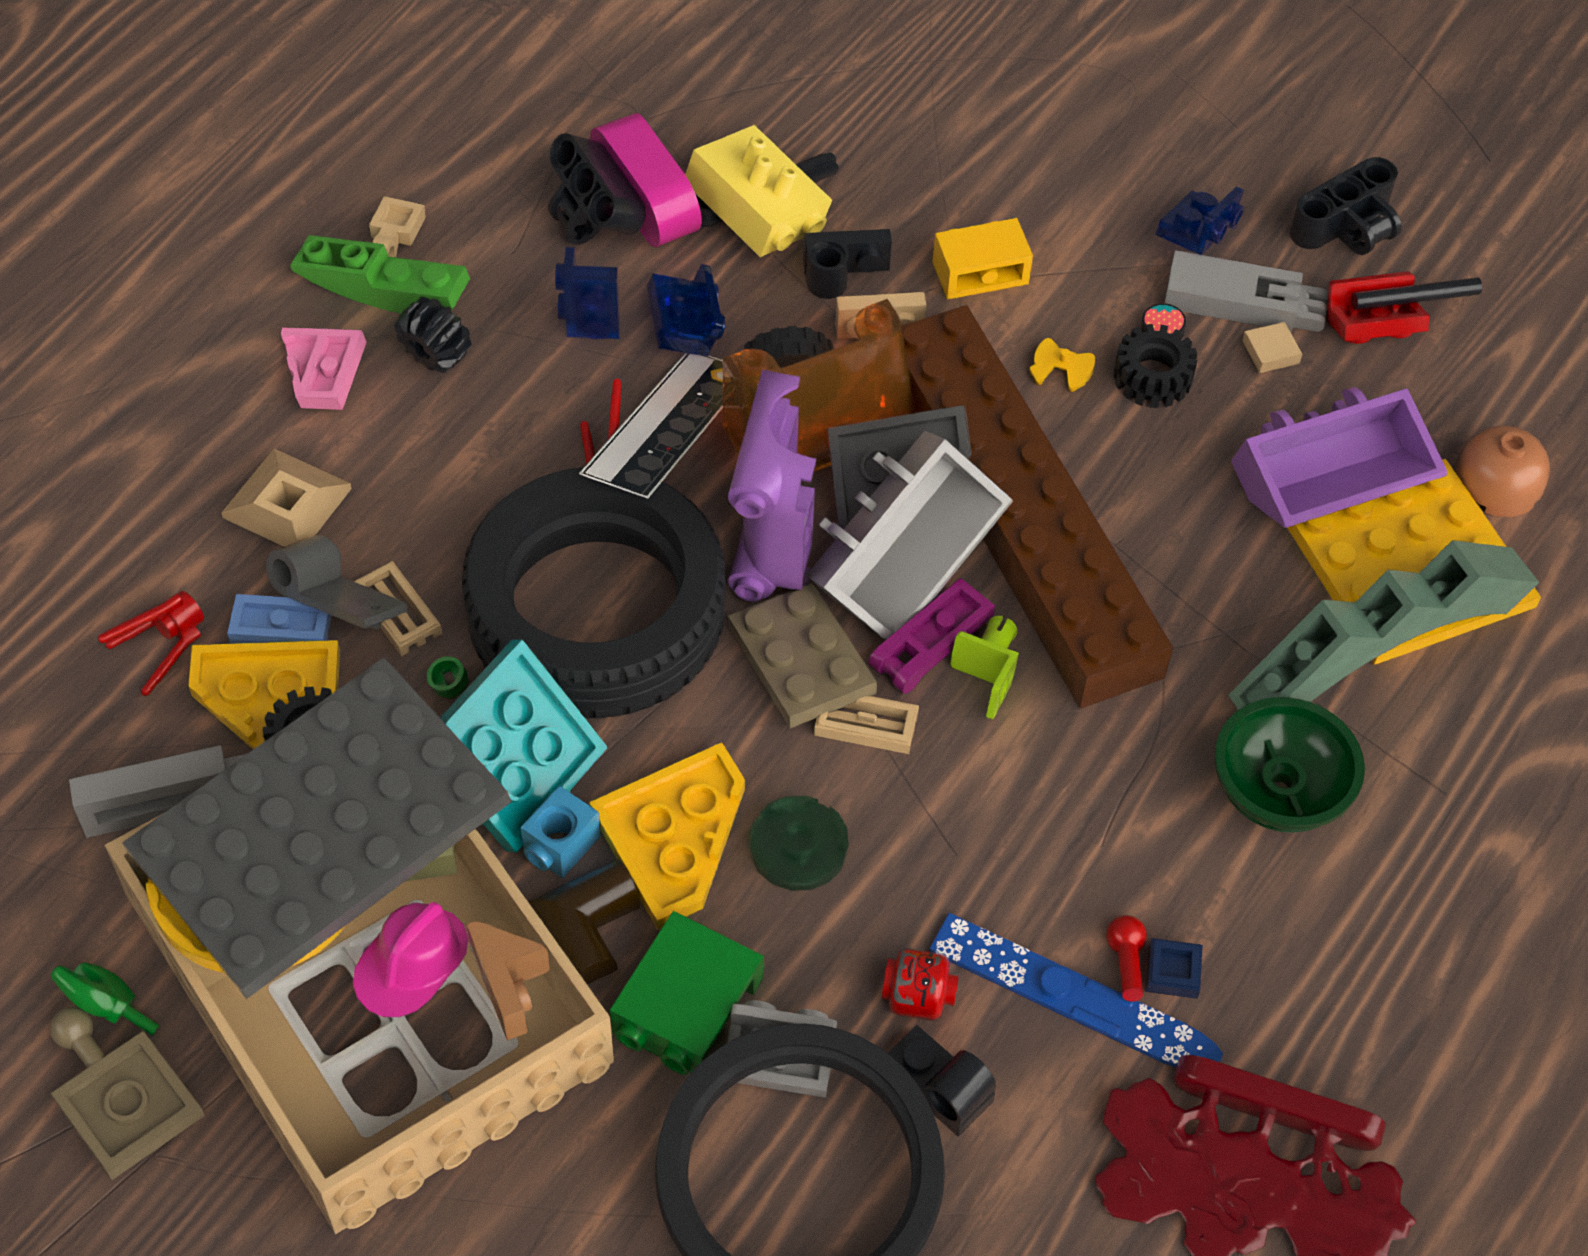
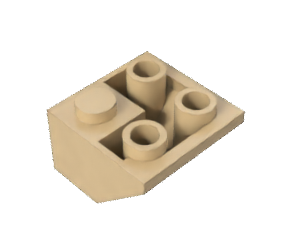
[221,449,352,547]

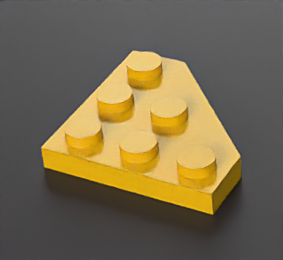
[188,640,340,750]
[589,742,745,930]

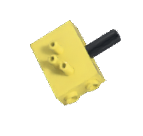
[685,125,839,258]

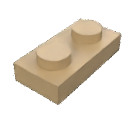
[835,292,926,339]

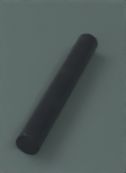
[1352,277,1482,310]

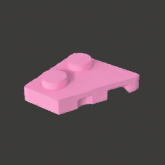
[281,327,367,410]

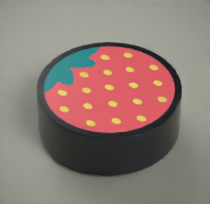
[1141,303,1186,339]

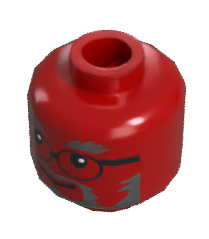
[881,948,959,1021]

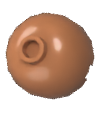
[1454,425,1550,517]

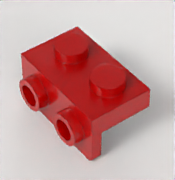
[1327,271,1430,344]

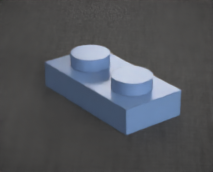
[227,594,332,644]

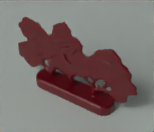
[1095,1055,1416,1256]

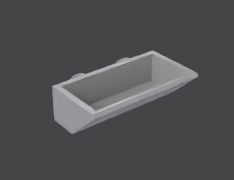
[806,431,1013,640]

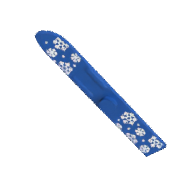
[929,913,1223,1067]

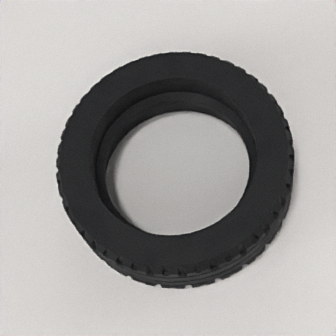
[462,467,725,718]

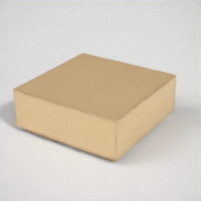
[1242,322,1302,373]

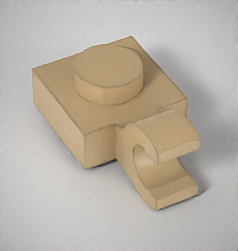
[369,196,426,257]

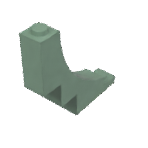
[1228,540,1540,710]

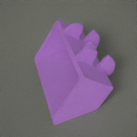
[1231,387,1447,528]

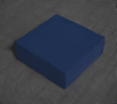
[1146,938,1203,999]

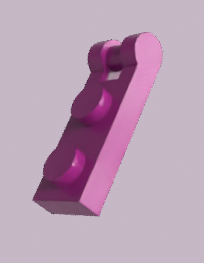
[868,578,995,694]

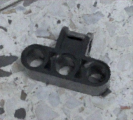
[548,133,646,245]
[1290,157,1402,255]

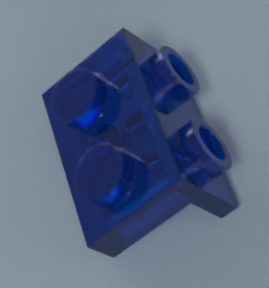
[555,247,621,339]
[646,264,725,356]

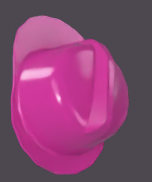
[353,901,468,1017]

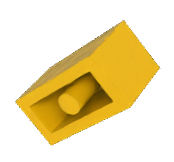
[932,218,1033,300]

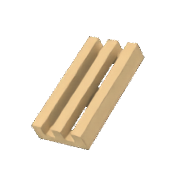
[354,561,442,657]
[814,696,919,754]

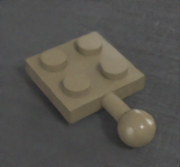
[50,1007,205,1180]

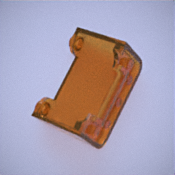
[723,299,916,472]

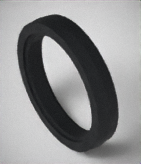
[655,1023,945,1256]

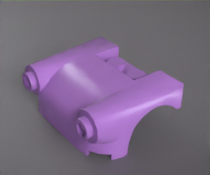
[728,370,816,602]

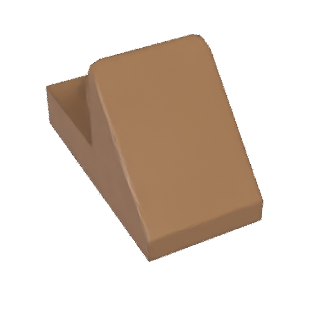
[466,921,550,1040]

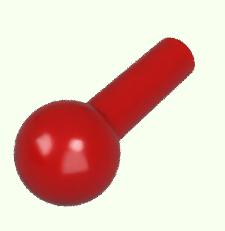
[1106,915,1147,1002]

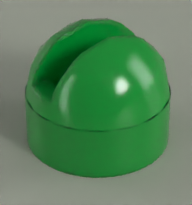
[427,656,469,699]

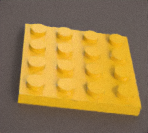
[1287,459,1541,665]

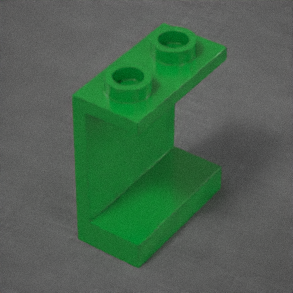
[610,911,764,1075]

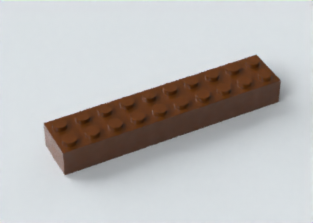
[884,305,1173,709]

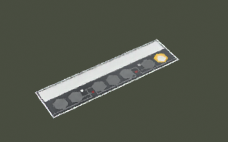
[579,349,741,498]

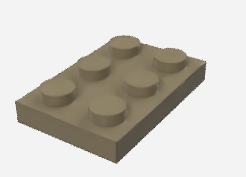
[728,583,877,728]

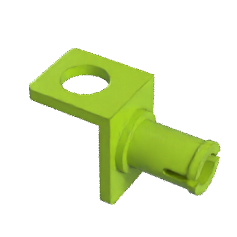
[950,616,1019,720]

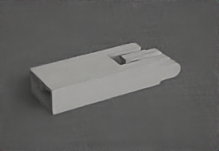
[1165,250,1328,332]
[69,745,248,838]

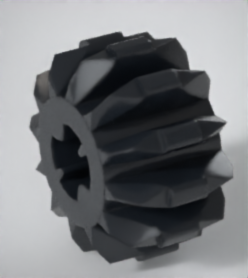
[394,296,472,373]

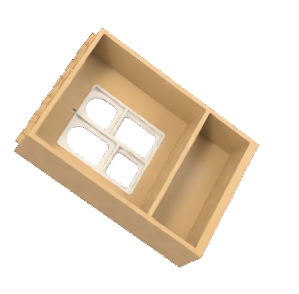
[105,812,614,1235]

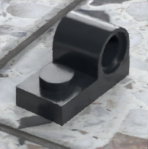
[803,229,892,299]
[888,1025,996,1137]

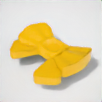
[1029,338,1095,392]

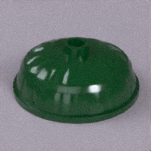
[1214,697,1365,833]

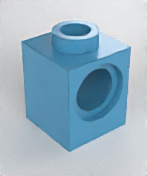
[521,786,601,879]

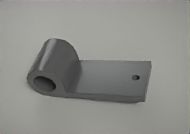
[266,535,407,629]

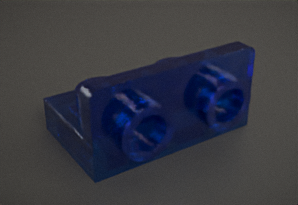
[1155,186,1245,255]

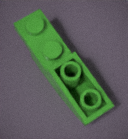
[290,235,470,314]

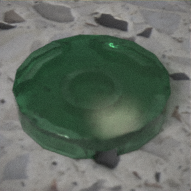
[749,796,849,891]

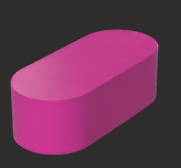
[590,112,702,247]

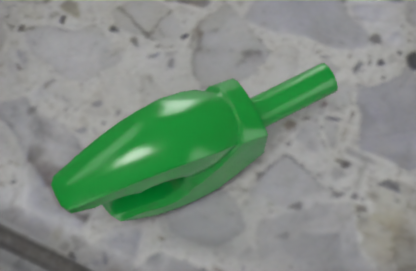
[50,962,160,1036]

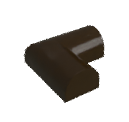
[528,859,640,985]

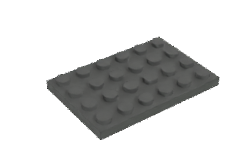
[122,657,511,999]

